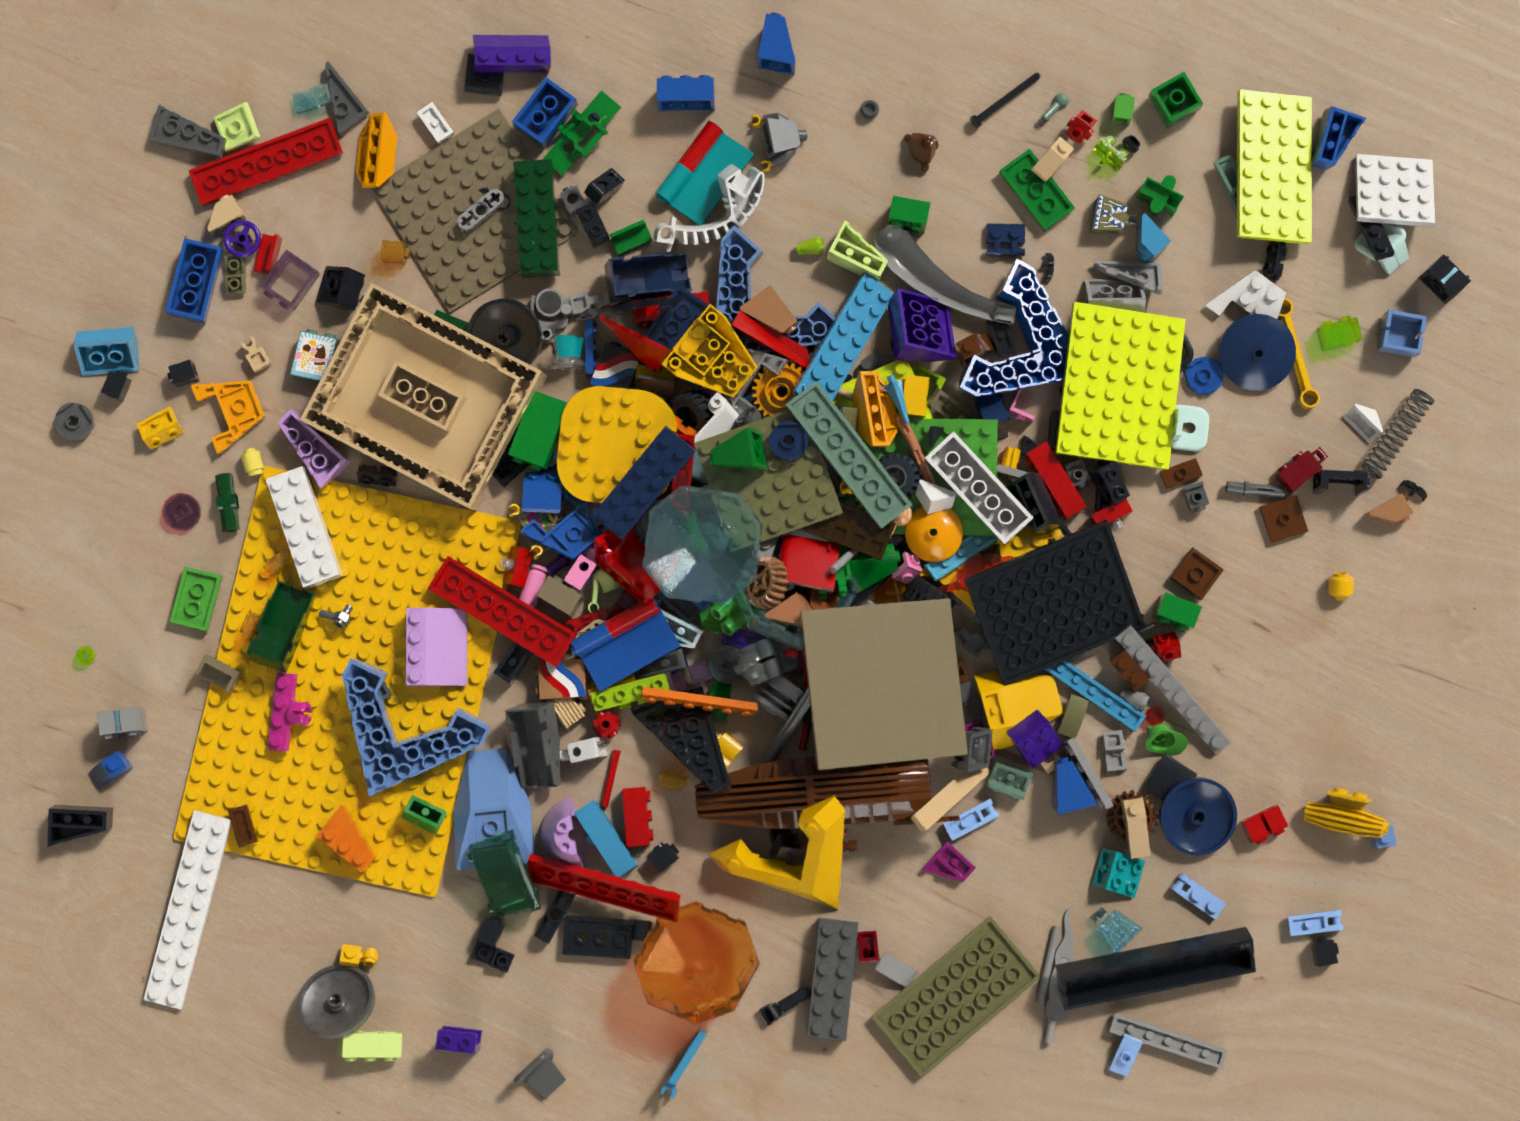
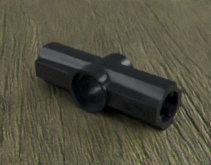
[534,890,576,944]

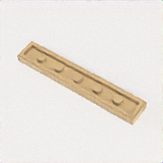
[911,768,990,833]

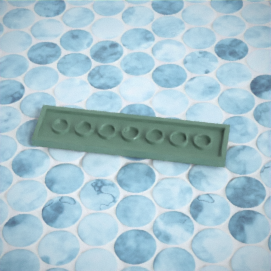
[785,381,912,529]

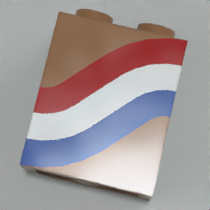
[535,659,588,702]

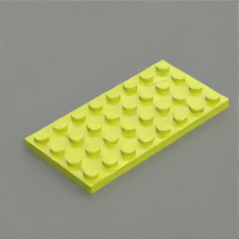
[1237,90,1312,244]

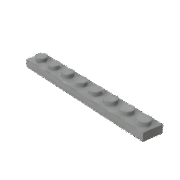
[1115,625,1231,754]

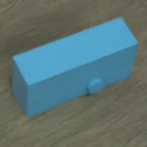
[574,800,639,877]

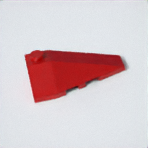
[600,315,671,372]

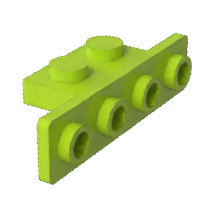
[591,673,670,711]

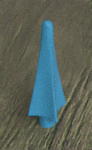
[884,375,909,424]

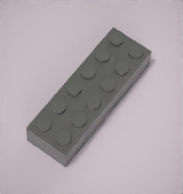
[807,917,858,1041]

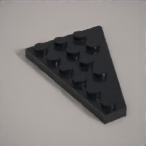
[630,686,732,794]

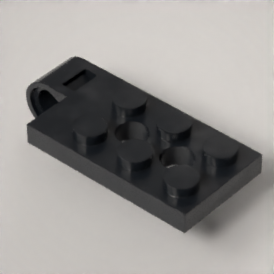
[562,915,652,959]

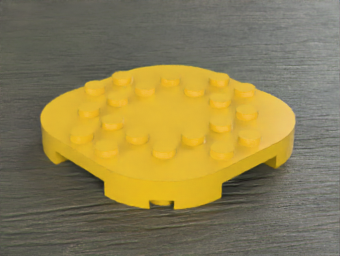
[557,386,677,503]

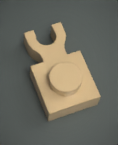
[240,336,272,373]

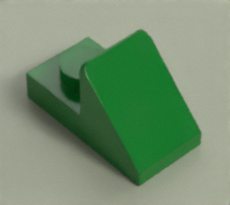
[710,682,732,723]

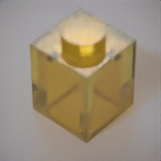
[380,240,410,265]

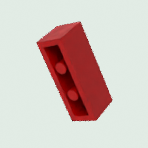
[622,787,654,847]

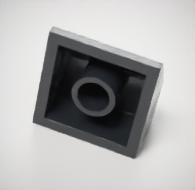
[316,266,365,311]

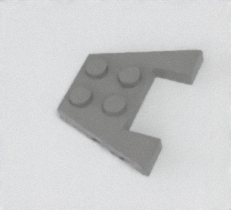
[724,347,789,414]

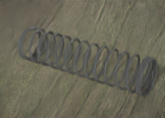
[1361,388,1435,479]

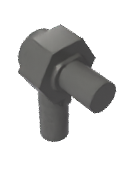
[319,604,353,629]

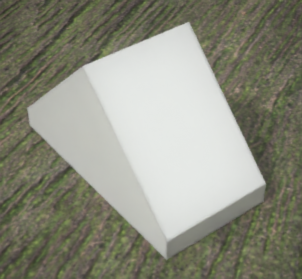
[916,479,957,514]

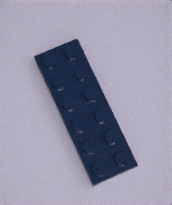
[592,426,696,540]

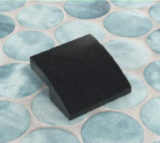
[1143,753,1198,800]

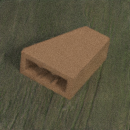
[739,285,798,335]

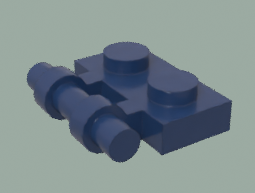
[986,223,1025,258]

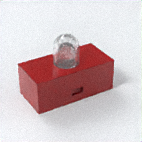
[1090,498,1133,533]
[498,546,533,588]

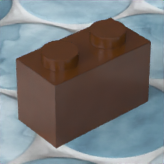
[1110,649,1150,692]

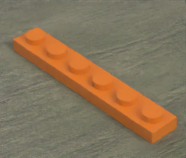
[640,687,758,716]

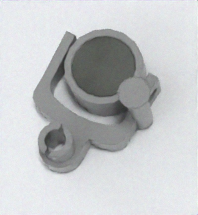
[530,288,573,344]

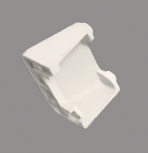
[692,392,739,485]

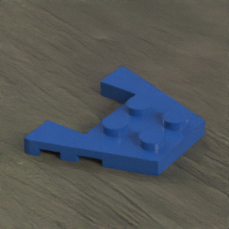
[521,491,602,561]

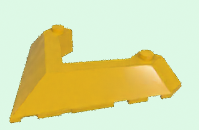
[710,796,845,910]

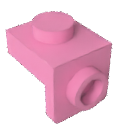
[892,552,922,584]

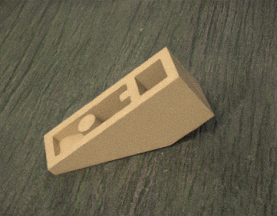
[1120,798,1151,859]

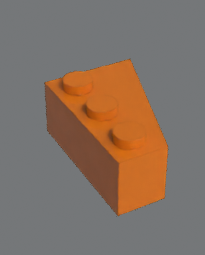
[316,805,377,872]

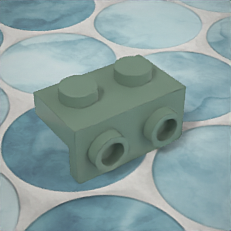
[987,759,1033,800]

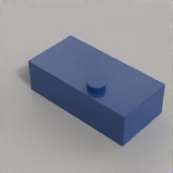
[166,238,224,324]

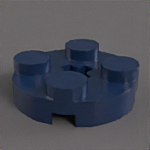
[769,421,809,461]

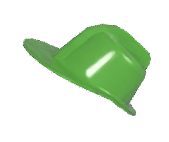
[1145,724,1188,756]

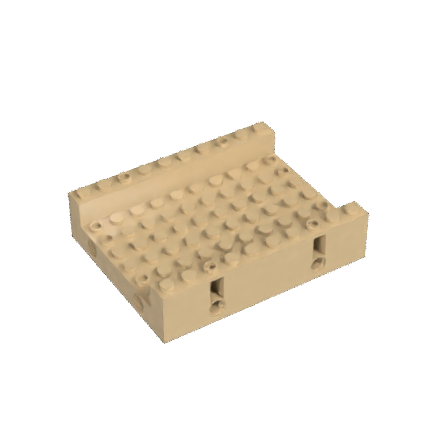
[300,283,548,511]

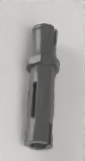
[1225,481,1285,498]

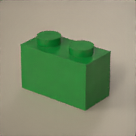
[402,795,447,835]

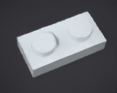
[417,102,454,144]

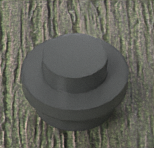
[860,100,879,119]

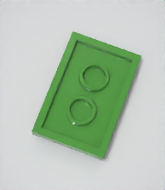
[170,566,223,632]

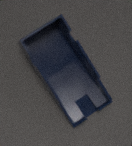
[604,253,692,303]

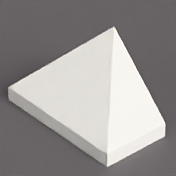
[1342,404,1383,444]

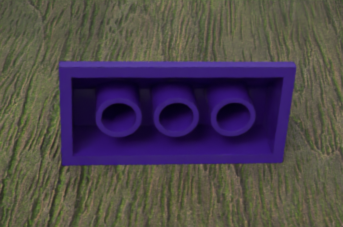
[473,35,551,73]

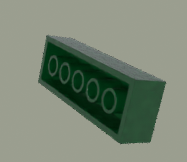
[513,159,560,278]

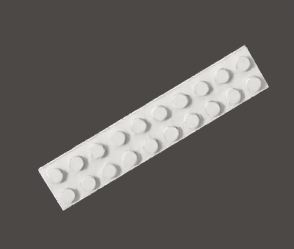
[144,810,232,1009]

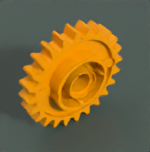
[752,362,803,417]

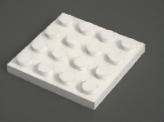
[1355,154,1435,227]

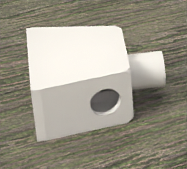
[560,737,608,763]

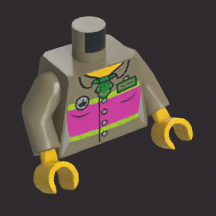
[507,504,566,559]

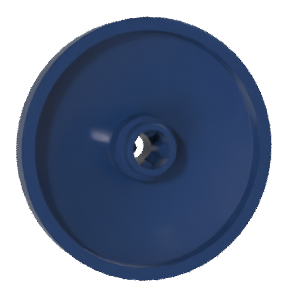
[1218,314,1296,391]
[1159,777,1237,855]

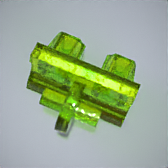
[1093,135,1130,171]

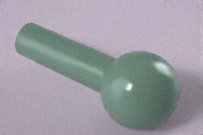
[1041,93,1069,122]

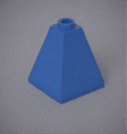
[1052,756,1096,814]

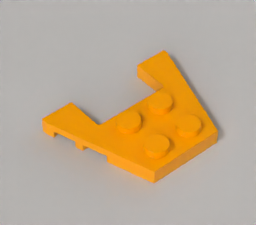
[191,381,265,454]

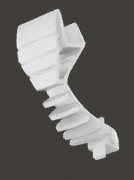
[653,164,765,252]

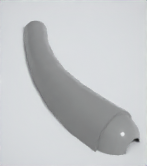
[875,225,1016,325]

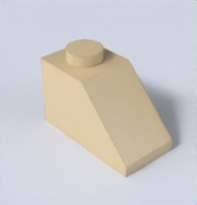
[1031,137,1074,182]
[207,195,246,236]

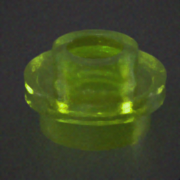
[76,646,96,666]

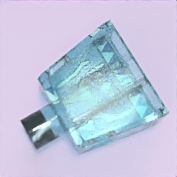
[1094,907,1143,953]

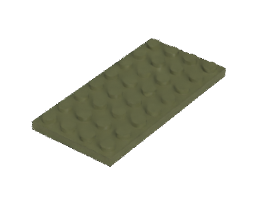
[871,916,1041,1078]

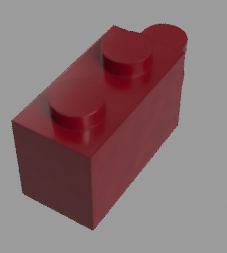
[1275,447,1328,494]

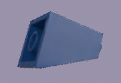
[757,12,796,75]

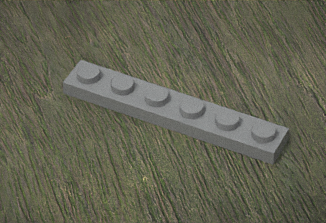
[1108,1013,1227,1069]

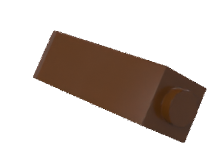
[955,333,996,368]

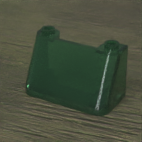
[467,829,541,917]

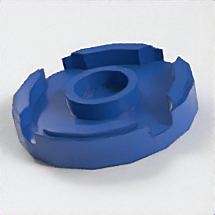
[1185,357,1224,395]

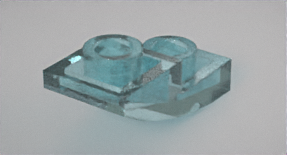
[292,84,332,114]

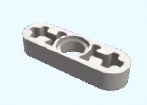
[457,189,505,232]

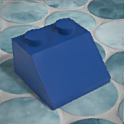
[522,471,564,513]

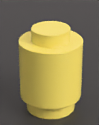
[241,448,264,477]

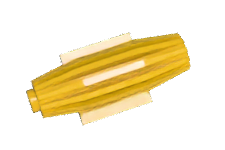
[1304,788,1389,838]

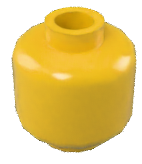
[1328,572,1354,601]

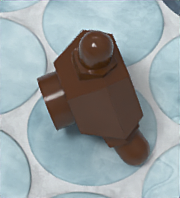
[904,133,939,172]

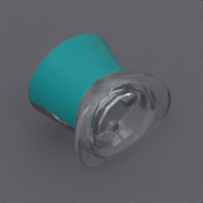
[548,335,586,374]

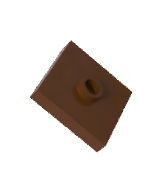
[1259,495,1308,543]
[1170,547,1224,601]

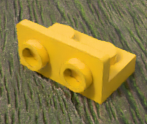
[136,406,184,450]

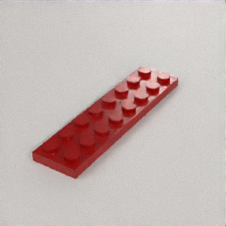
[188,118,344,207]
[428,556,578,667]
[528,853,681,923]

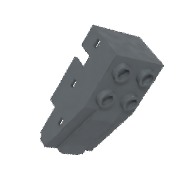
[505,702,560,789]

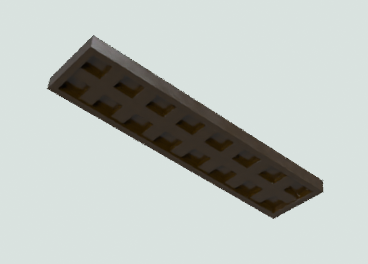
[800,502,896,561]

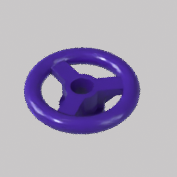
[223,220,261,257]

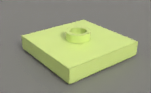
[213,102,261,153]

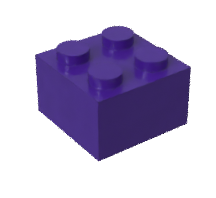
[1006,709,1063,769]

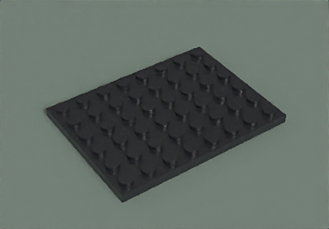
[963,520,1145,686]

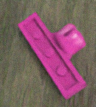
[268,673,312,751]

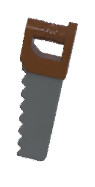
[957,659,984,721]

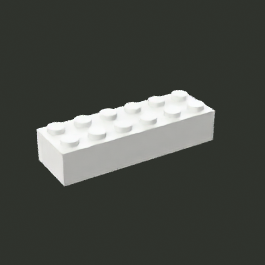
[925,431,1033,544]
[266,466,343,589]

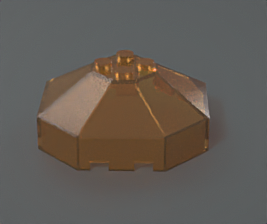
[633,901,760,1025]

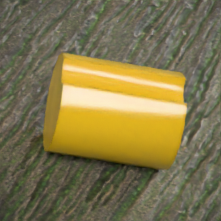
[1002,447,1021,469]

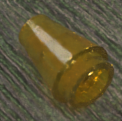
[263,549,291,577]

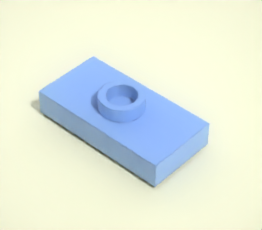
[1109,1034,1142,1077]

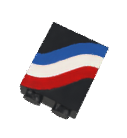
[590,341,641,389]

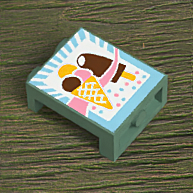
[290,329,340,383]

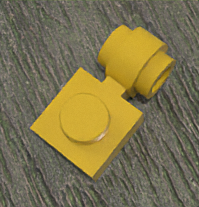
[339,944,378,967]

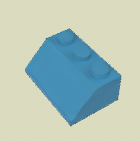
[73,327,139,376]

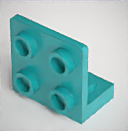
[1091,848,1145,898]

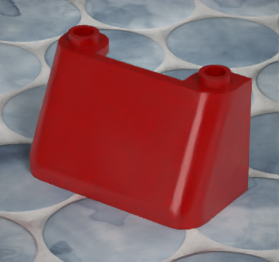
[594,525,681,605]

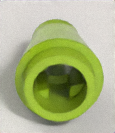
[796,236,825,255]

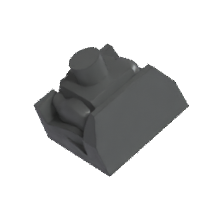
[951,727,993,773]

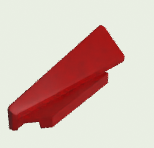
[731,310,810,370]

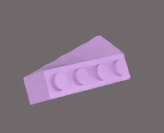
[278,409,351,488]

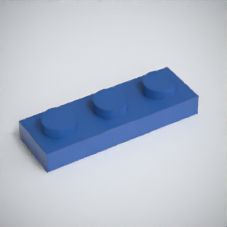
[585,317,597,377]

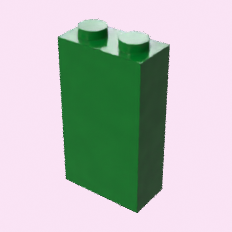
[508,391,568,471]

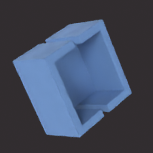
[1377,309,1427,358]

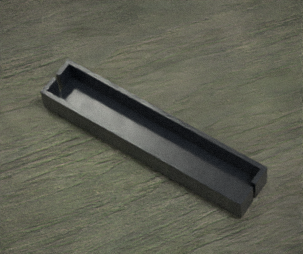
[1055,927,1256,1010]

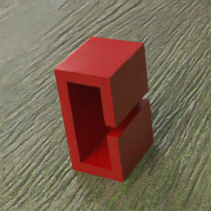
[1240,805,1288,845]

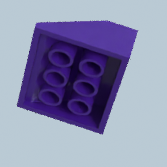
[888,288,957,363]

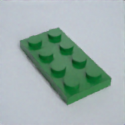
[999,148,1075,232]

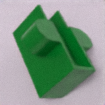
[1136,175,1184,216]

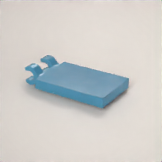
[661,1028,708,1100]

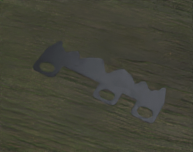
[576,294,683,321]

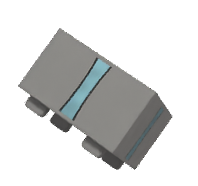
[97,707,148,740]

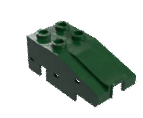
[247,581,316,673]

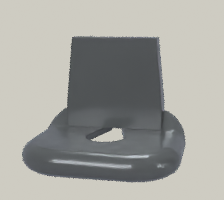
[513,1048,566,1099]

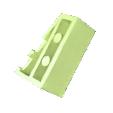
[826,220,888,281]
[336,1030,402,1061]

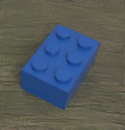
[657,75,715,111]
[512,77,578,149]

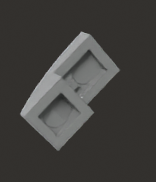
[1103,730,1127,773]
[875,952,918,987]

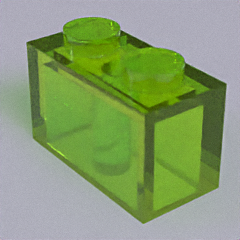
[1316,316,1363,351]

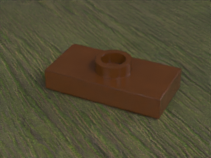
[1159,458,1203,490]
[228,804,259,848]

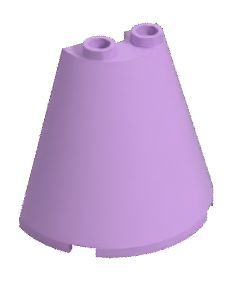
[541,796,585,868]

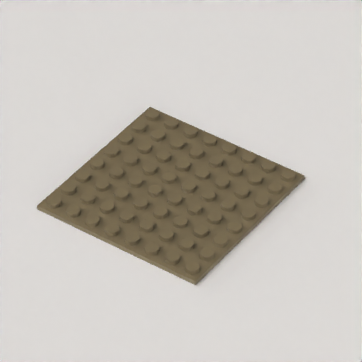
[372,109,578,313]
[800,598,968,770]

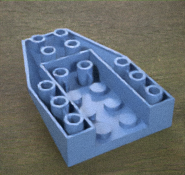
[454,748,535,870]

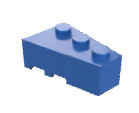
[1311,106,1367,170]

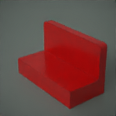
[254,234,282,275]

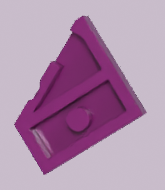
[922,841,976,882]

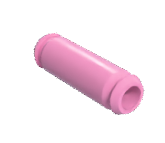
[519,564,548,609]

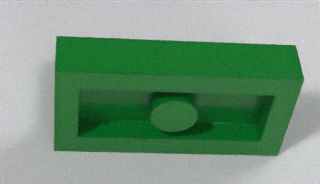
[610,219,653,256]

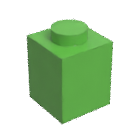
[1111,93,1135,125]

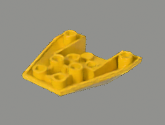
[662,304,758,398]
[974,671,1063,751]

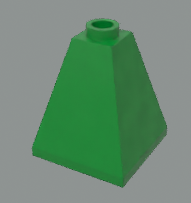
[709,427,768,471]

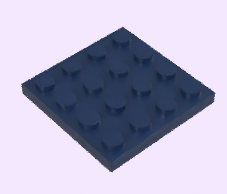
[644,284,739,390]

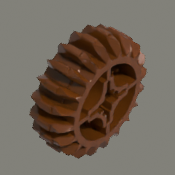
[1106,790,1159,842]

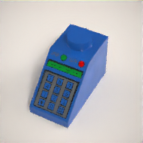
[89,751,133,788]

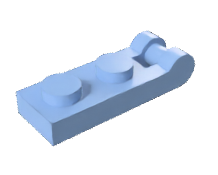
[943,798,1000,841]
[1170,873,1226,920]
[1286,910,1344,936]

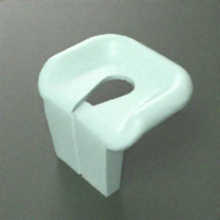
[1355,223,1409,275]
[1171,405,1209,452]

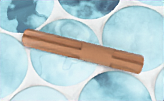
[896,415,936,484]

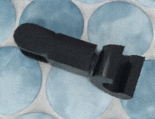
[759,987,811,1025]

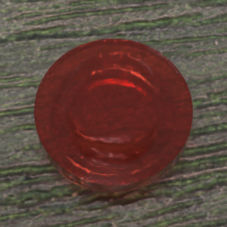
[1145,706,1165,726]

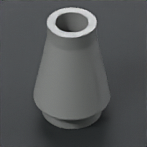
[1120,688,1150,711]

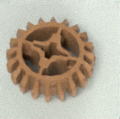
[744,556,789,610]

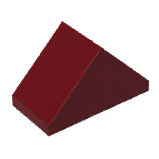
[857,931,880,964]

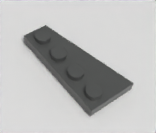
[149,105,227,158]

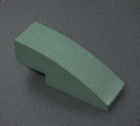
[1213,154,1237,216]

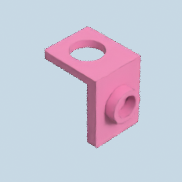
[1009,389,1035,423]

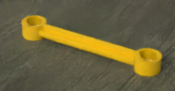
[1278,298,1320,409]

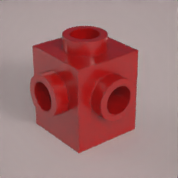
[1065,110,1098,144]
[1150,631,1182,662]
[592,711,621,739]

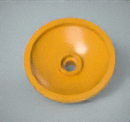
[905,506,963,562]

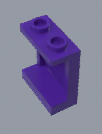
[435,1025,482,1054]

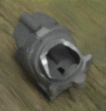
[735,637,798,686]

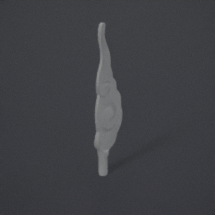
[1044,909,1076,1044]

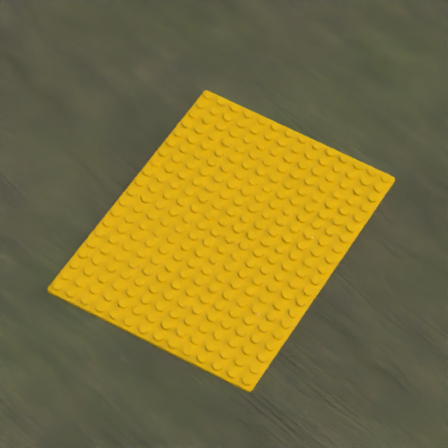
[174,466,522,897]

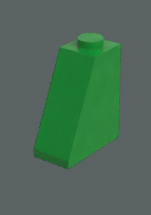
[849,544,901,594]

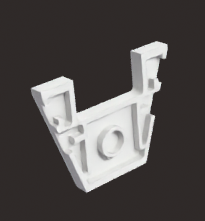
[1206,270,1286,319]

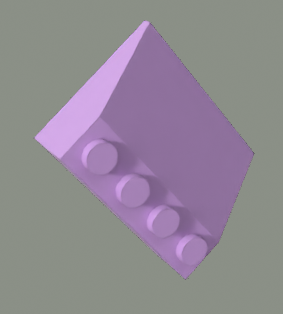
[406,608,467,687]

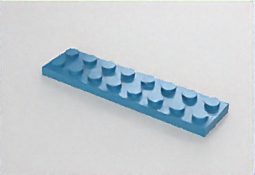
[792,272,894,401]

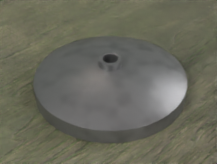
[297,964,375,1039]

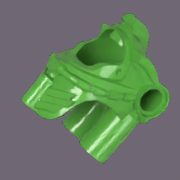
[699,579,764,636]

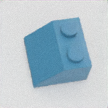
[1136,213,1171,263]

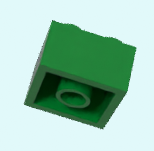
[1148,72,1203,128]
[887,196,930,235]
[1152,593,1202,633]

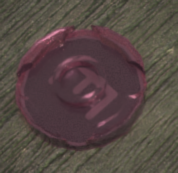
[162,493,201,531]

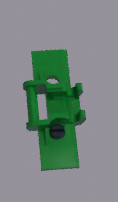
[543,90,621,176]

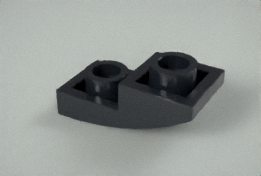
[470,940,515,973]

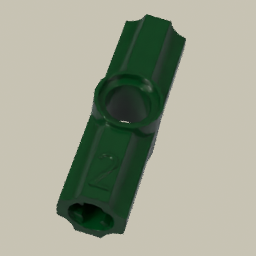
[215,473,240,532]

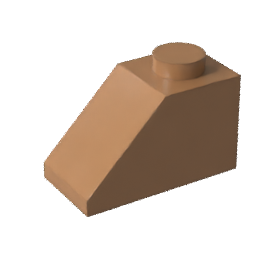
[1365,493,1413,525]

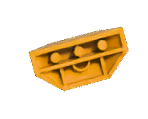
[356,112,397,188]
[852,371,899,447]

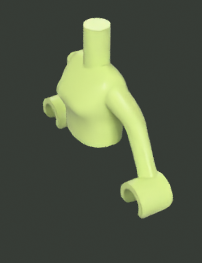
[587,568,621,613]

